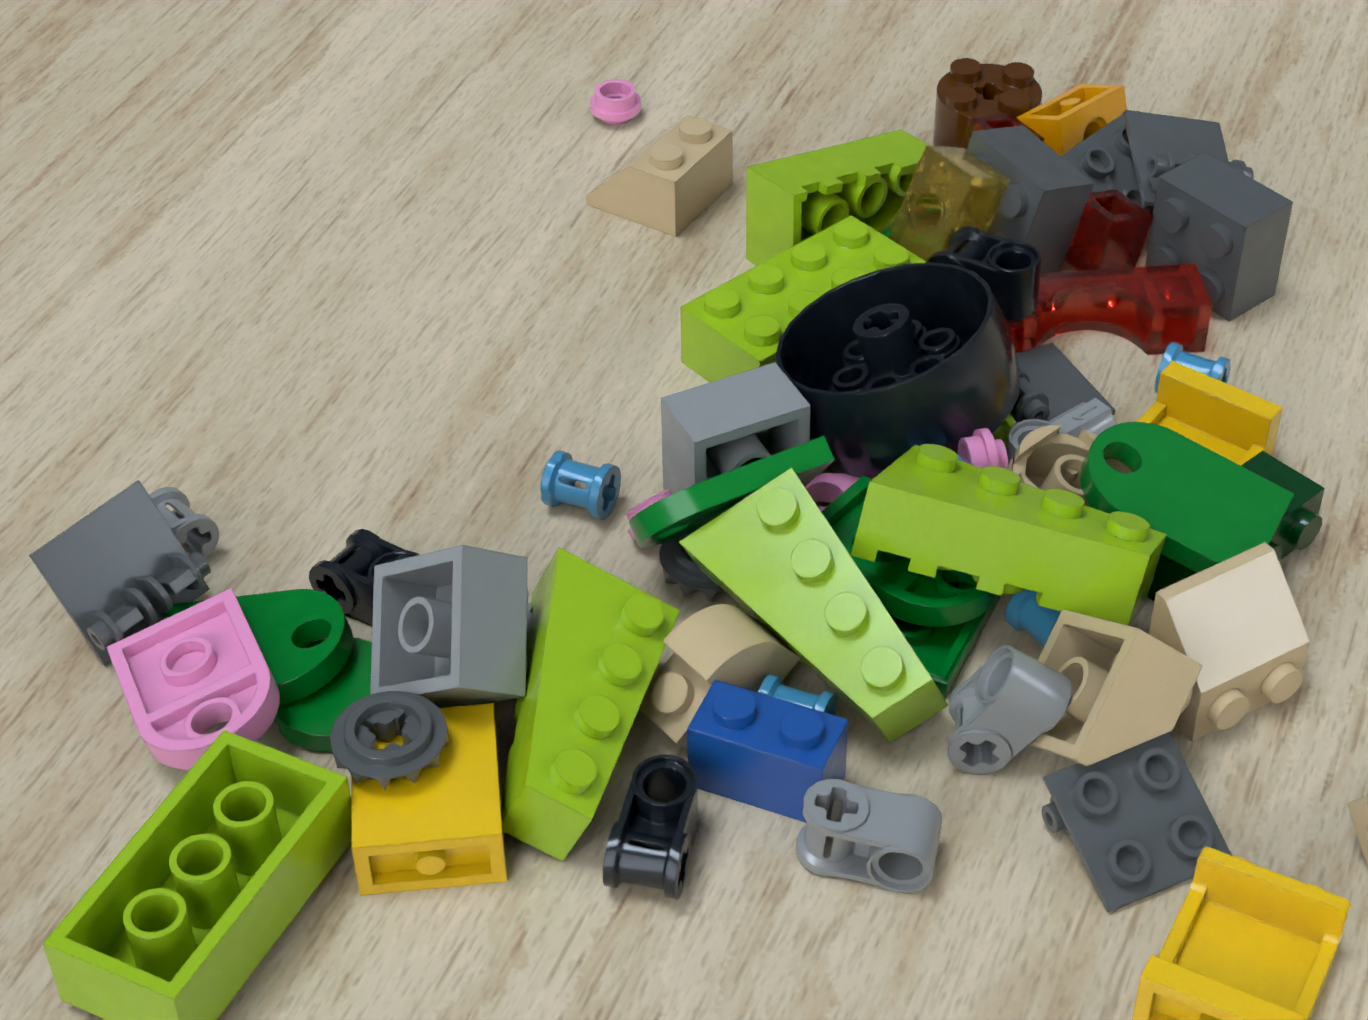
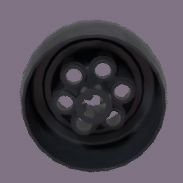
[775,262,1020,478]

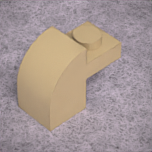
[639,604,800,749]

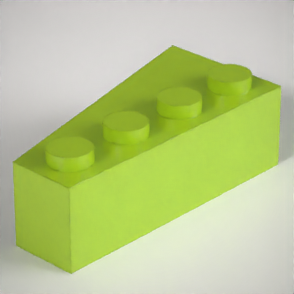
[746,129,948,266]
[851,444,1167,626]
[679,468,949,743]
[501,547,680,862]

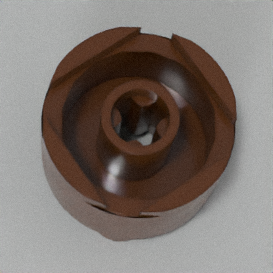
[933,58,1042,169]

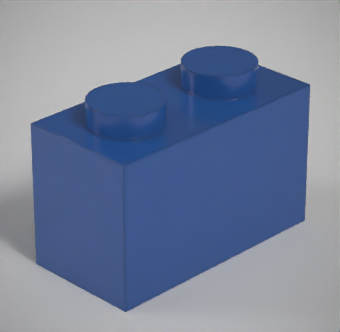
[687,680,848,823]

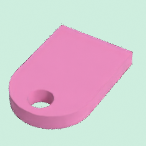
[106,588,280,770]

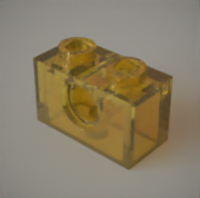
[888,145,1010,261]

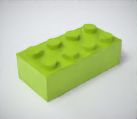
[680,215,926,382]
[43,730,352,1020]

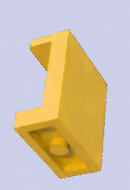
[1136,361,1283,466]
[351,703,507,896]
[1132,847,1351,1020]

